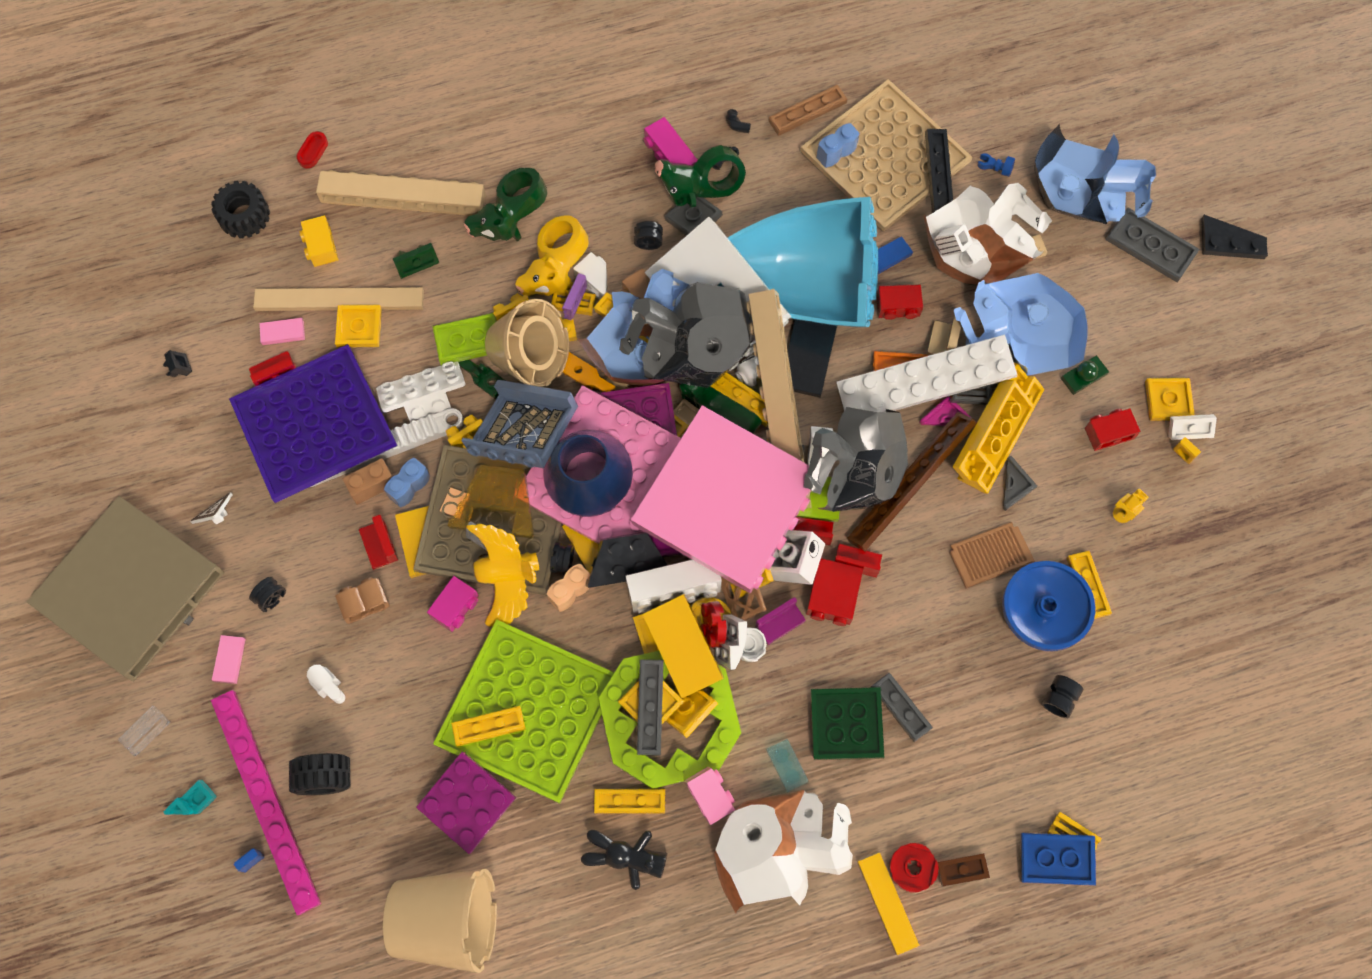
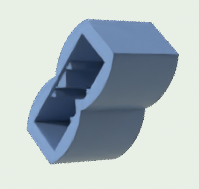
[816,123,860,168]
[384,458,430,508]

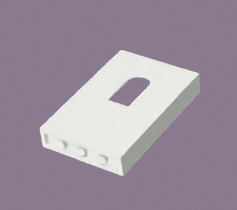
[645,217,791,371]

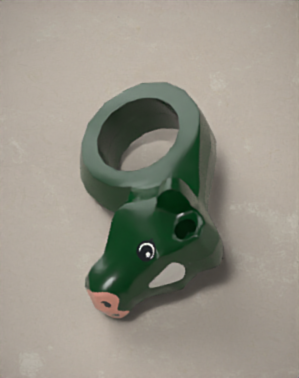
[655,145,746,208]
[464,168,547,241]

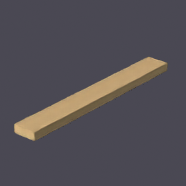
[253,287,424,311]

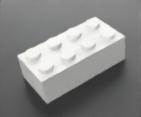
[626,560,722,614]

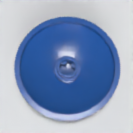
[1002,561,1095,651]

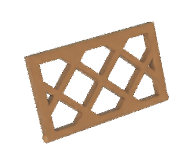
[721,577,766,621]

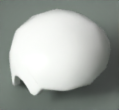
[740,627,766,662]

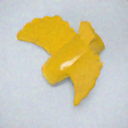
[466,524,539,627]

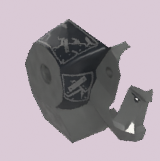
[619,282,751,388]
[804,407,908,512]

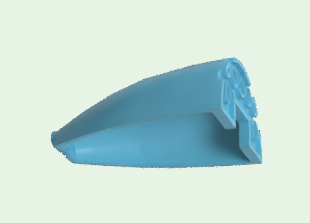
[717,197,878,327]

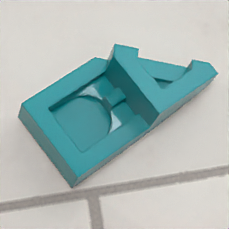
[163,780,217,815]

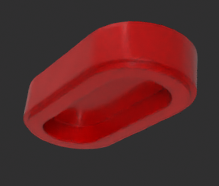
[296,131,328,169]

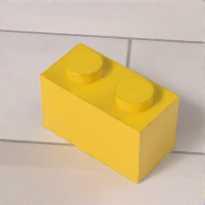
[299,215,339,267]

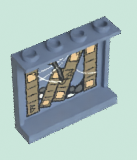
[462,380,578,468]

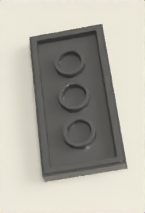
[1106,207,1200,283]

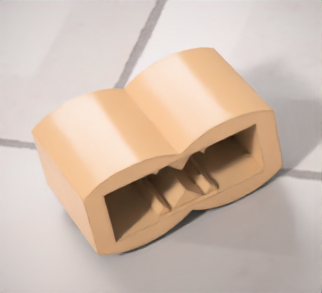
[547,564,590,612]

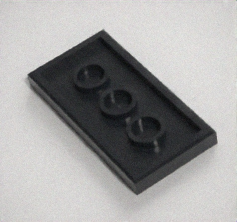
[788,319,837,398]

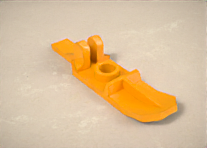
[562,352,616,392]

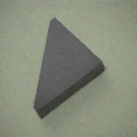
[1003,456,1037,511]

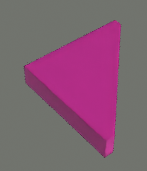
[919,396,977,426]

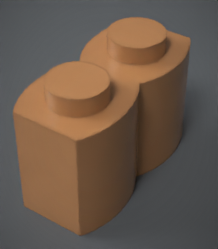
[335,578,390,624]

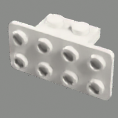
[376,362,466,423]

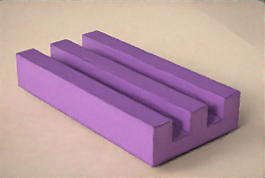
[562,273,587,320]

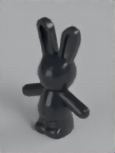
[581,829,668,890]

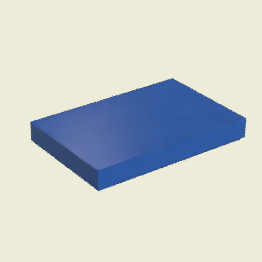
[1021,833,1096,886]

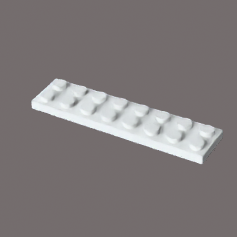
[837,335,1017,412]

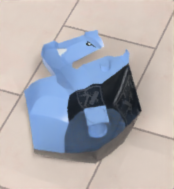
[1034,123,1156,224]

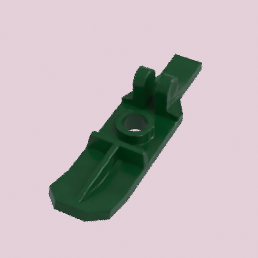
[458,360,506,399]

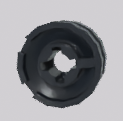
[634,221,663,250]
[550,541,575,575]
[249,577,286,612]

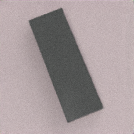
[871,672,933,742]

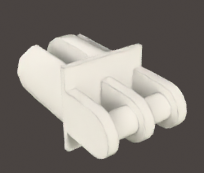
[307,665,345,704]

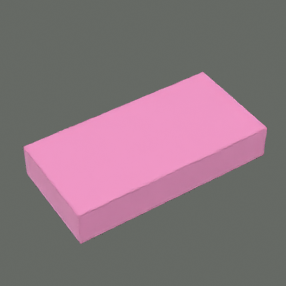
[260,318,305,345]
[212,635,246,684]

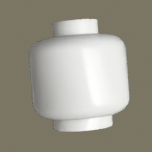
[736,355,759,387]

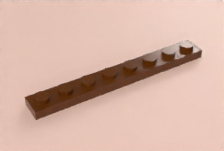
[847,412,976,551]

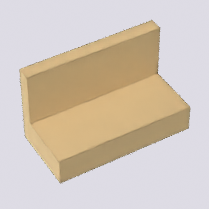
[927,315,961,355]

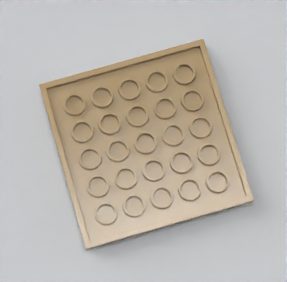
[800,79,972,232]

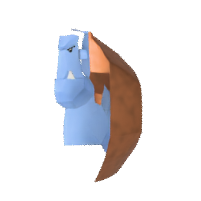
[577,269,689,386]

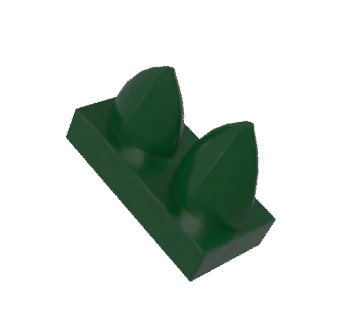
[393,243,439,279]

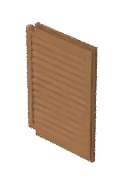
[949,522,1035,589]

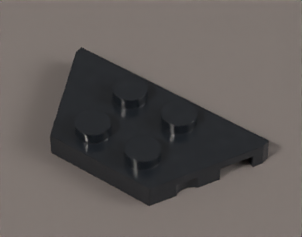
[586,532,668,588]

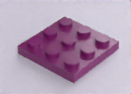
[416,752,517,854]

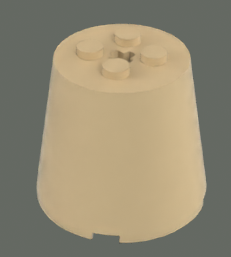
[383,869,497,973]

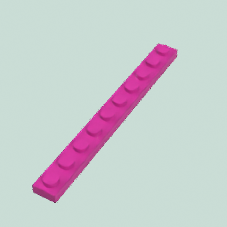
[211,690,321,915]

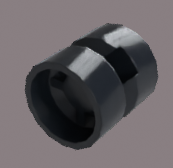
[1041,675,1084,719]

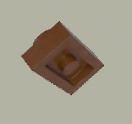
[937,853,990,887]

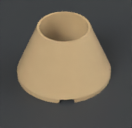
[485,299,569,387]

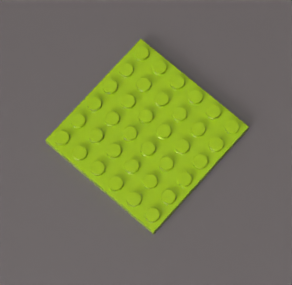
[433,619,614,804]

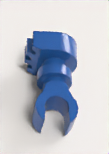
[977,153,1015,177]

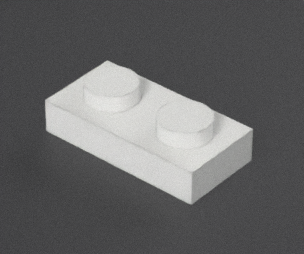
[1168,414,1217,440]

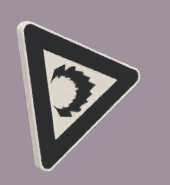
[190,492,233,524]

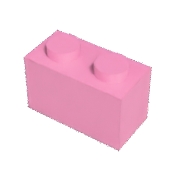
[684,766,735,825]

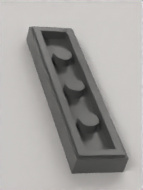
[637,659,664,756]

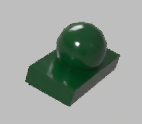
[1061,355,1109,395]

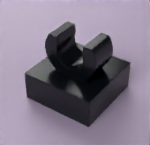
[163,350,192,377]

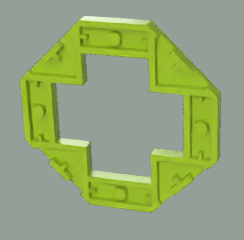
[598,651,741,789]

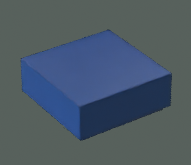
[233,848,264,873]

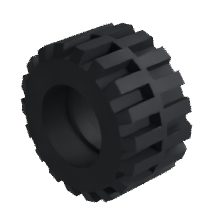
[211,181,270,239]
[289,753,351,795]

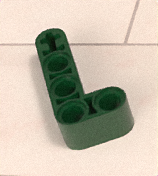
[679,384,762,434]

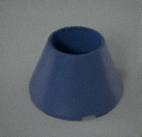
[543,430,633,517]

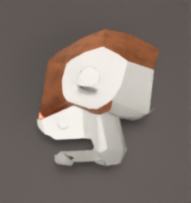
[924,183,1052,284]
[714,790,853,913]

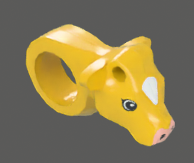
[515,215,589,297]

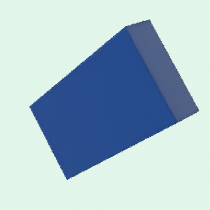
[878,236,913,274]

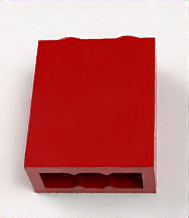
[806,558,864,626]

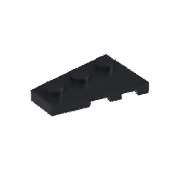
[1201,214,1268,259]

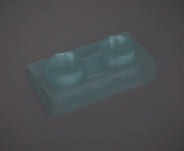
[766,739,809,793]

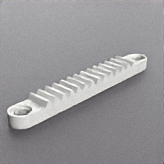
[311,408,464,487]

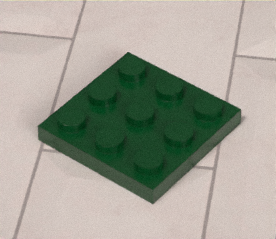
[811,687,885,760]

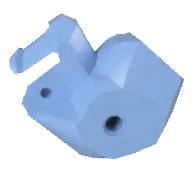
[954,273,1088,376]

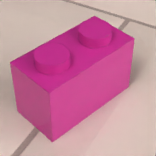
[427,576,479,632]

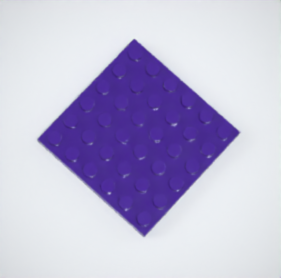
[229,344,398,503]

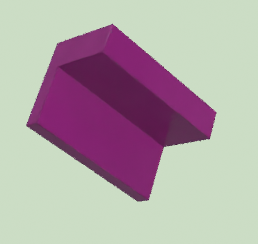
[755,597,806,646]

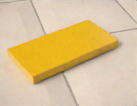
[643,594,724,699]

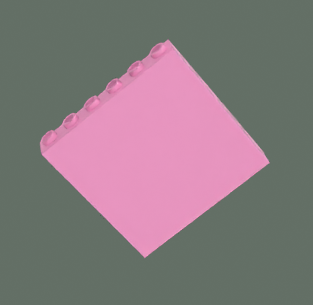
[631,406,811,593]

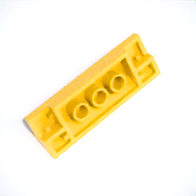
[953,363,1045,494]

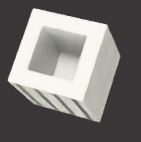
[934,224,973,257]

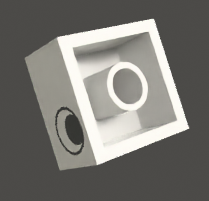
[770,530,825,584]

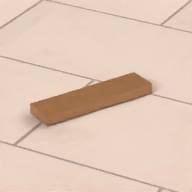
[768,84,848,136]

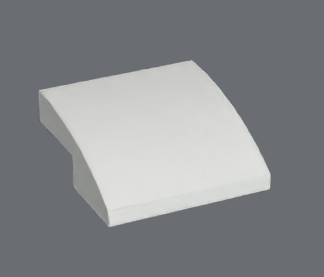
[715,614,747,670]

